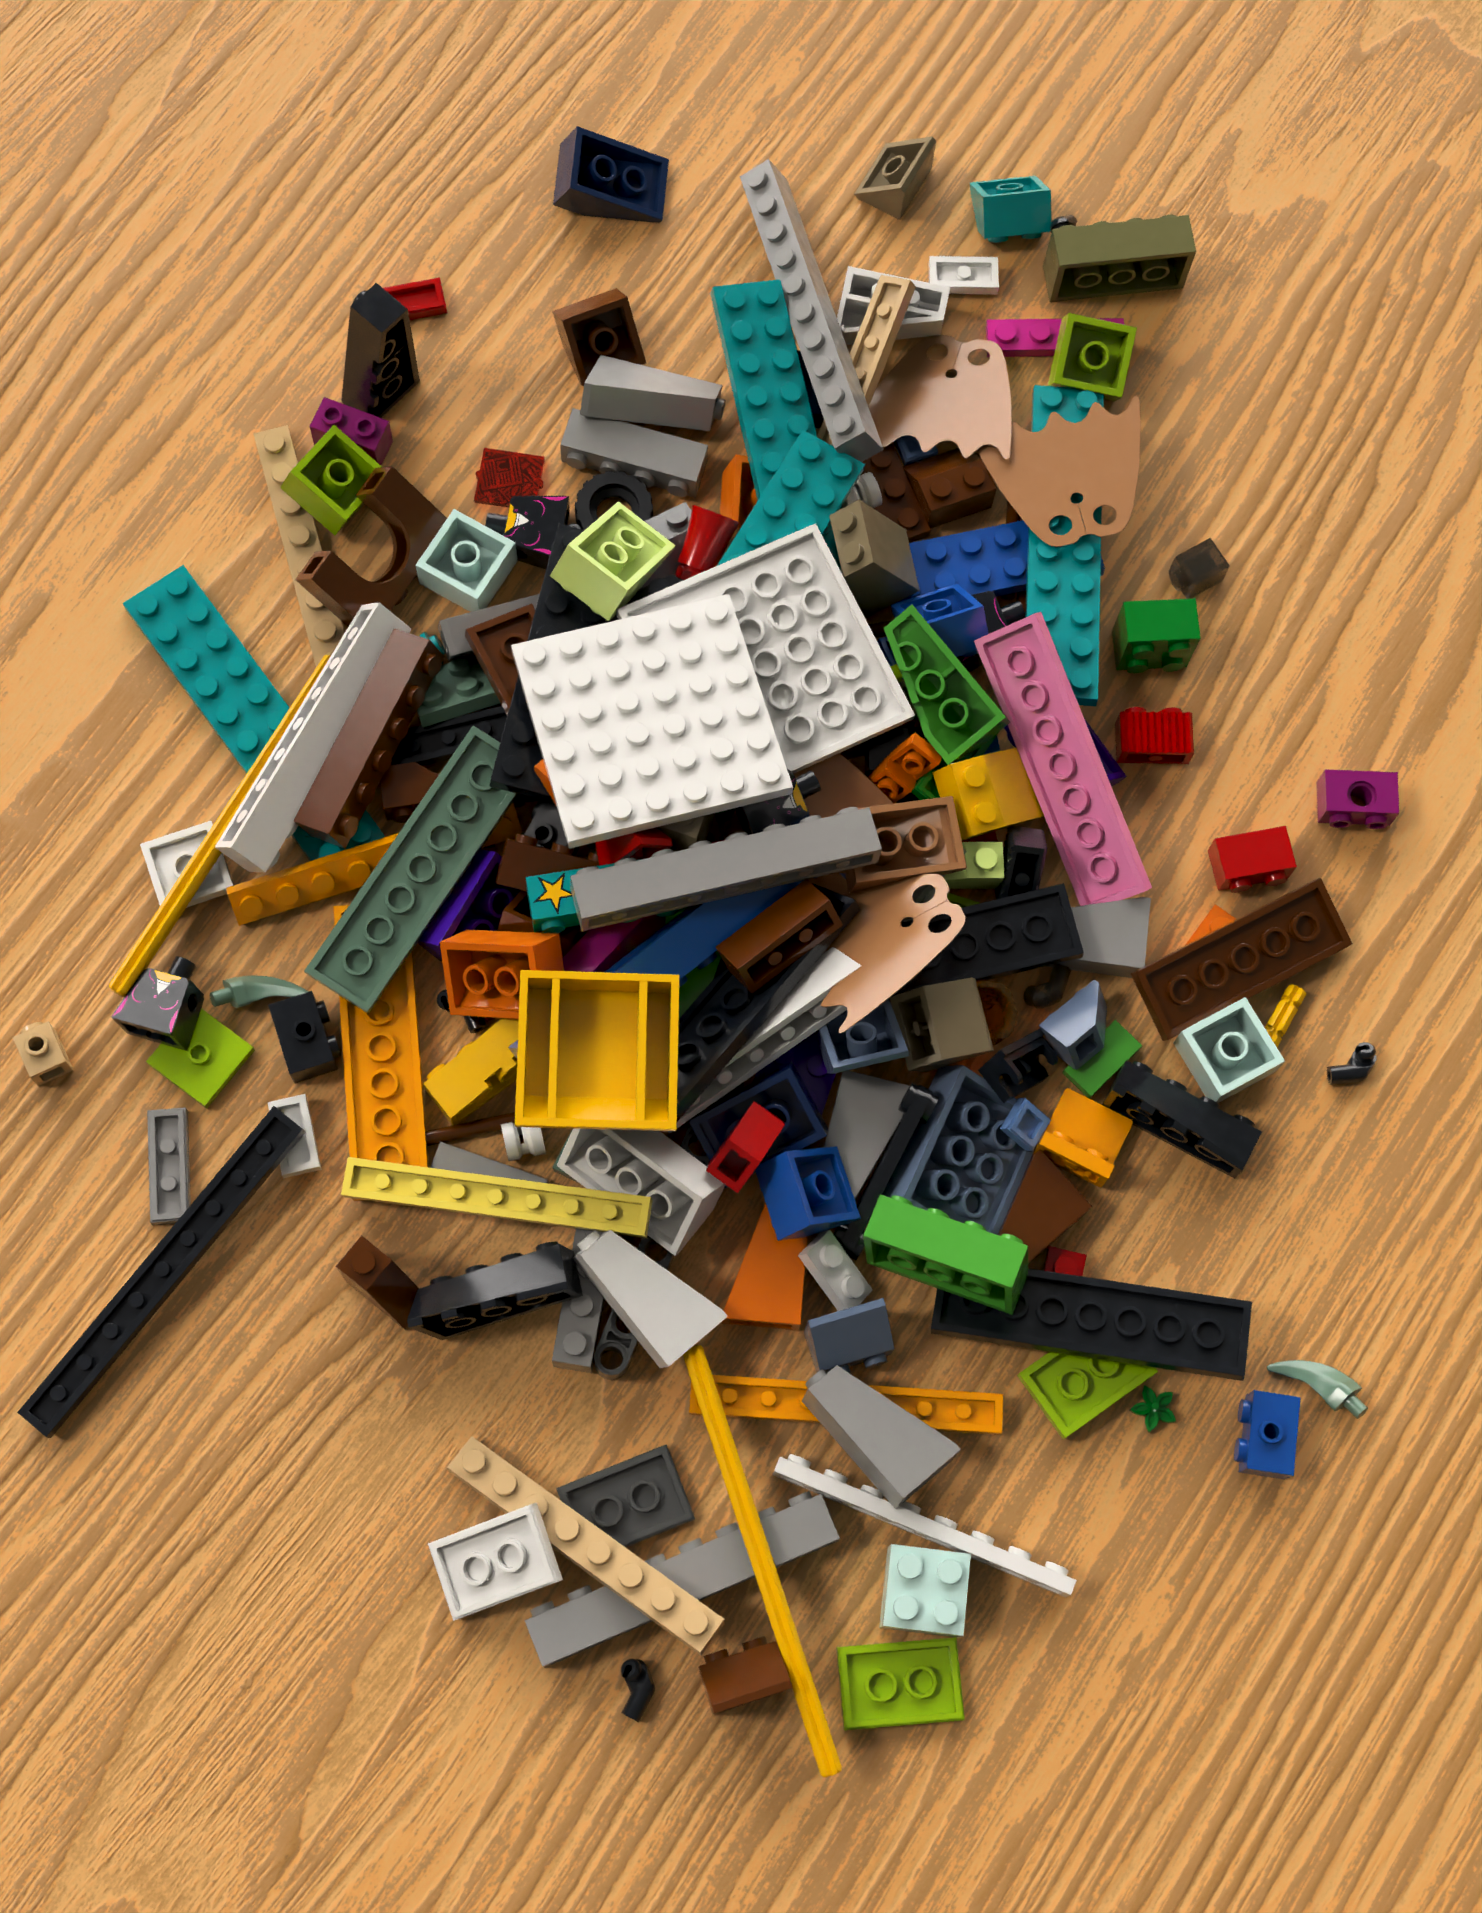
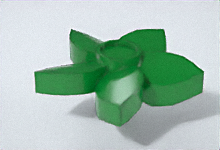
[1129,1385,1176,1433]

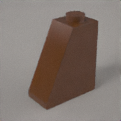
[998,1149,1092,1265]
[336,1236,420,1330]

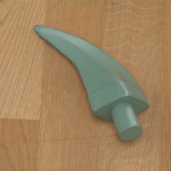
[210,975,308,1008]
[1267,1360,1368,1419]

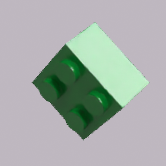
[1112,598,1201,673]

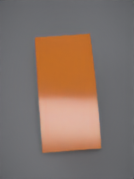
[867,732,942,804]

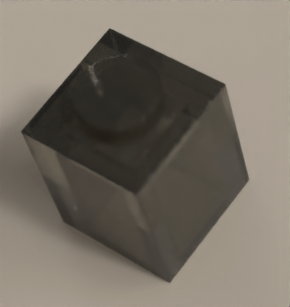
[1169,538,1230,599]

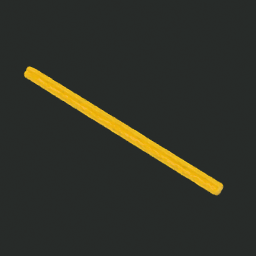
[109,655,330,997]
[683,1345,842,1778]

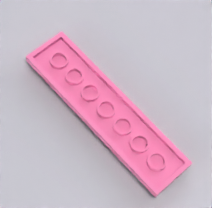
[974,612,1152,906]

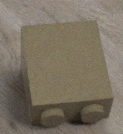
[829,500,920,618]

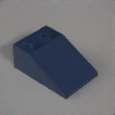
[553,126,669,223]
[689,1062,828,1188]

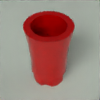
[675,505,740,580]

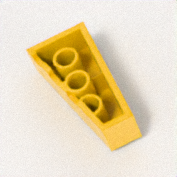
[423,1018,519,1125]

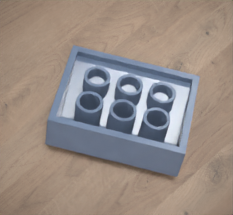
[882,1065,1037,1235]

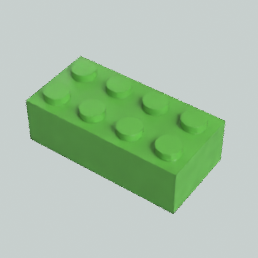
[863,1194,1028,1315]

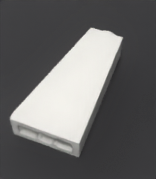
[572,1230,728,1368]

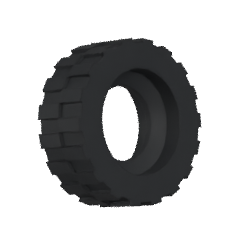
[575,471,653,530]

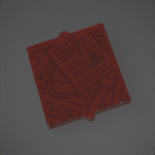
[474,448,545,508]

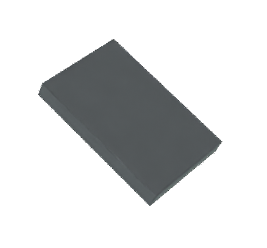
[556,1444,695,1547]

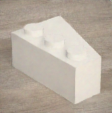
[837,266,950,345]

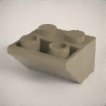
[890,978,994,1072]

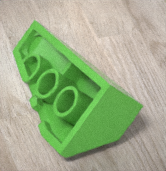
[884,604,1010,765]

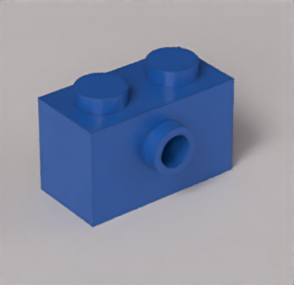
[1234,1390,1301,1480]

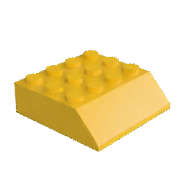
[515,970,679,1131]

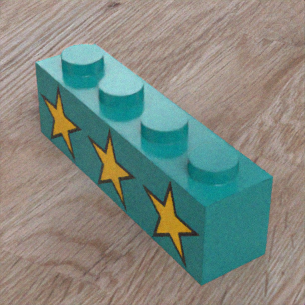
[526,858,684,933]

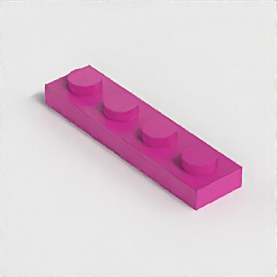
[985,318,1124,357]

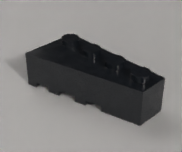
[341,283,420,418]

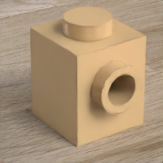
[13,1021,74,1086]

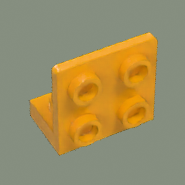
[1033,1088,1133,1188]

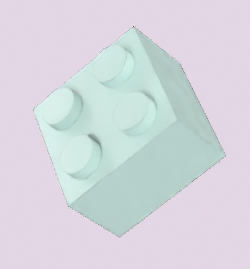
[415,509,517,612]
[1173,997,1285,1103]
[879,1544,971,1638]

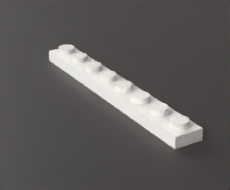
[773,1454,1076,1597]

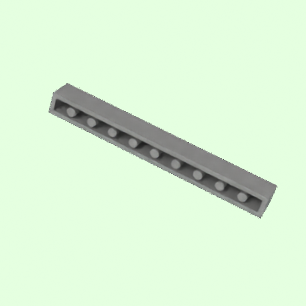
[740,159,884,462]

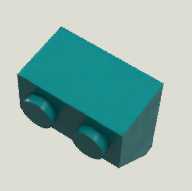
[970,175,1051,243]

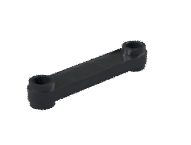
[834,1083,939,1260]

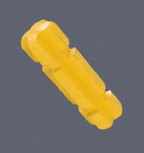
[1265,984,1306,1047]

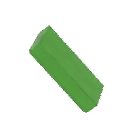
[1062,1020,1142,1099]

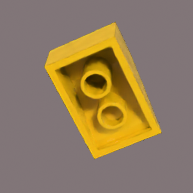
[932,747,1044,841]

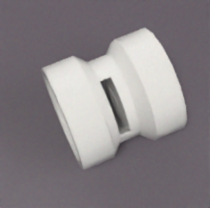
[841,472,882,509]
[501,1122,546,1161]

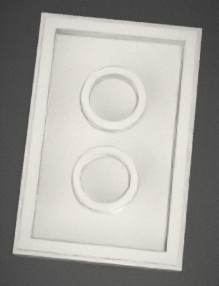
[428,1503,563,1621]

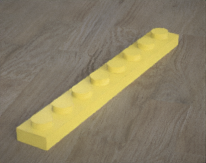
[341,1157,653,1238]

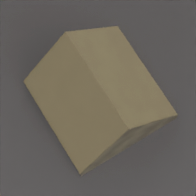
[854,136,936,220]

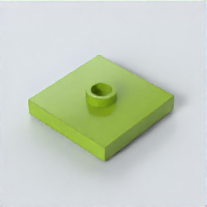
[146,1008,255,1109]

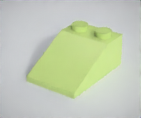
[550,502,676,621]

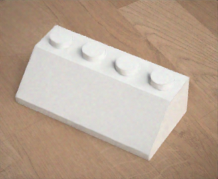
[557,1129,725,1256]

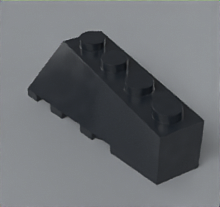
[1102,1060,1262,1179]
[407,1242,583,1340]

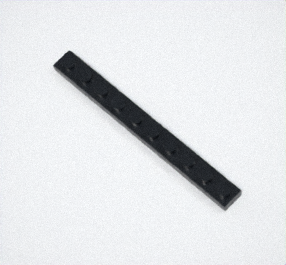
[17,1106,306,1438]

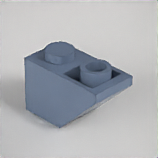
[1039,980,1107,1070]

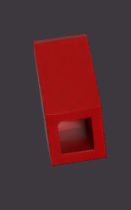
[706,1101,785,1193]

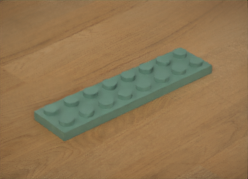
[304,725,518,1014]

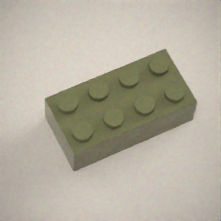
[1043,214,1196,302]

